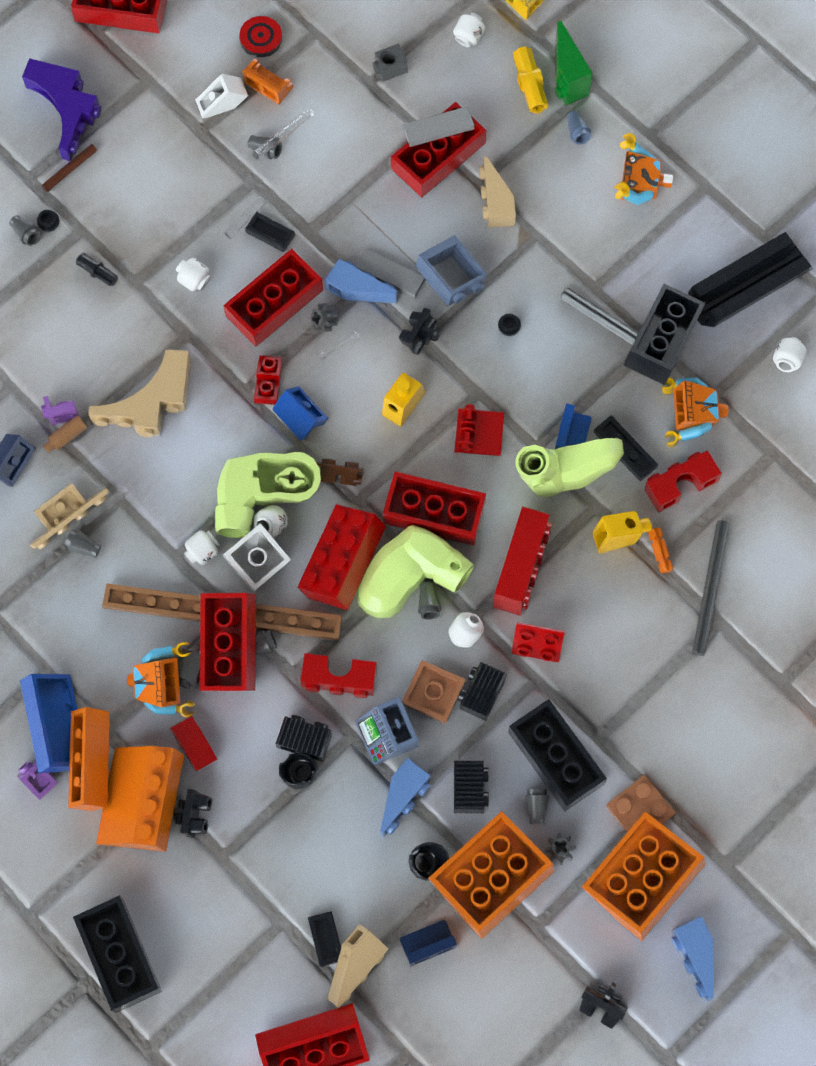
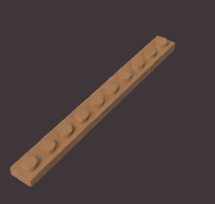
[102,583,342,641]

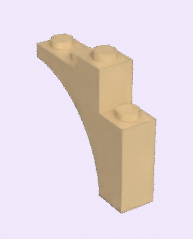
[88,350,191,437]

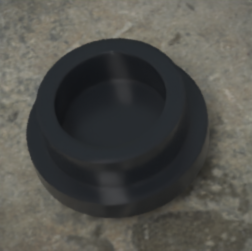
[37,210,60,232]
[498,314,521,336]

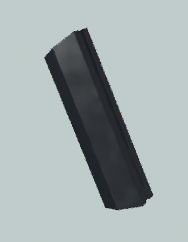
[688,232,813,327]

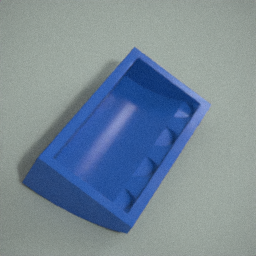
[20,674,77,773]

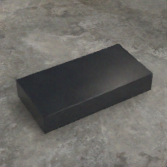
[245,211,295,252]
[308,911,341,968]

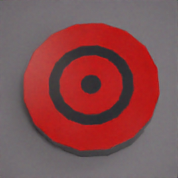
[239,16,283,58]

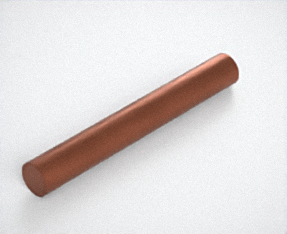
[41,144,97,192]

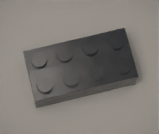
[623,284,705,385]
[508,699,607,812]
[73,895,162,1013]

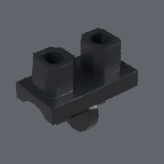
[399,308,440,355]
[173,789,213,838]
[579,982,627,1029]

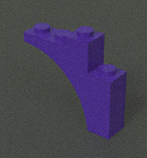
[22,58,101,161]

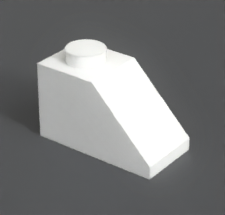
[195,74,248,118]

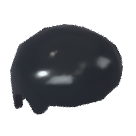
[279,752,318,789]
[408,842,449,881]

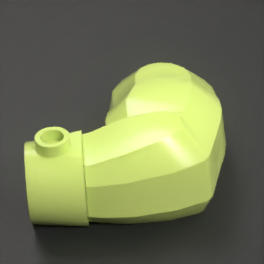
[516,438,624,498]
[215,452,321,538]
[355,525,475,618]

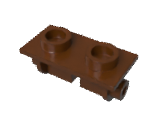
[317,458,364,487]

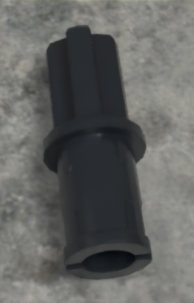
[76,252,118,286]

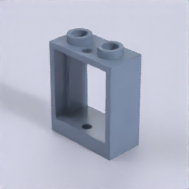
[415,235,487,307]

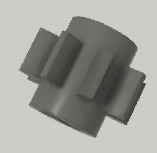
[311,303,339,332]
[545,833,576,865]

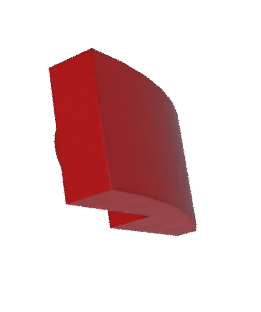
[254,355,282,405]
[170,716,218,771]

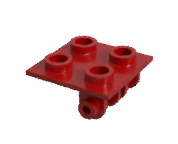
[454,404,504,456]
[511,622,565,663]

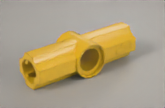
[513,46,548,114]

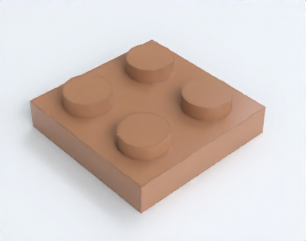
[402,660,466,724]
[606,775,676,832]

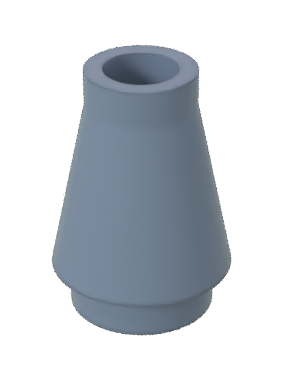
[566,111,591,145]

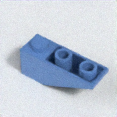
[325,259,398,303]
[380,758,431,837]
[671,916,714,1002]

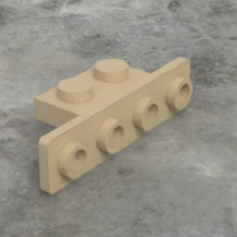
[29,483,109,549]

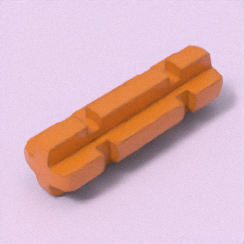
[648,527,673,573]

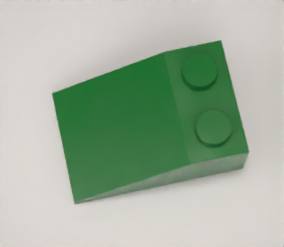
[554,21,592,106]

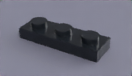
[594,415,659,482]

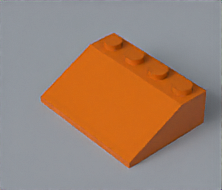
[96,746,184,852]
[428,811,555,939]
[582,812,705,941]

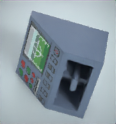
[355,697,419,766]

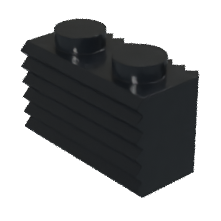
[457,662,507,721]
[276,715,332,762]
[454,761,489,814]

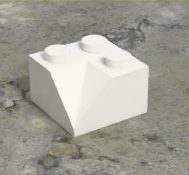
[223,524,291,592]

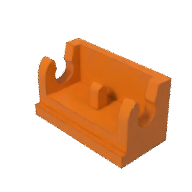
[242,59,293,105]

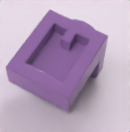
[41,396,79,426]
[17,760,57,800]

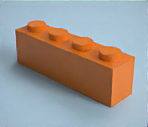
[68,707,110,811]

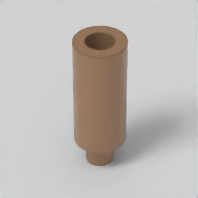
[43,415,87,453]

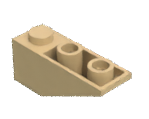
[479,157,516,228]
[327,924,388,1008]

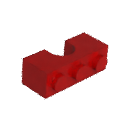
[644,450,722,513]
[300,653,377,698]

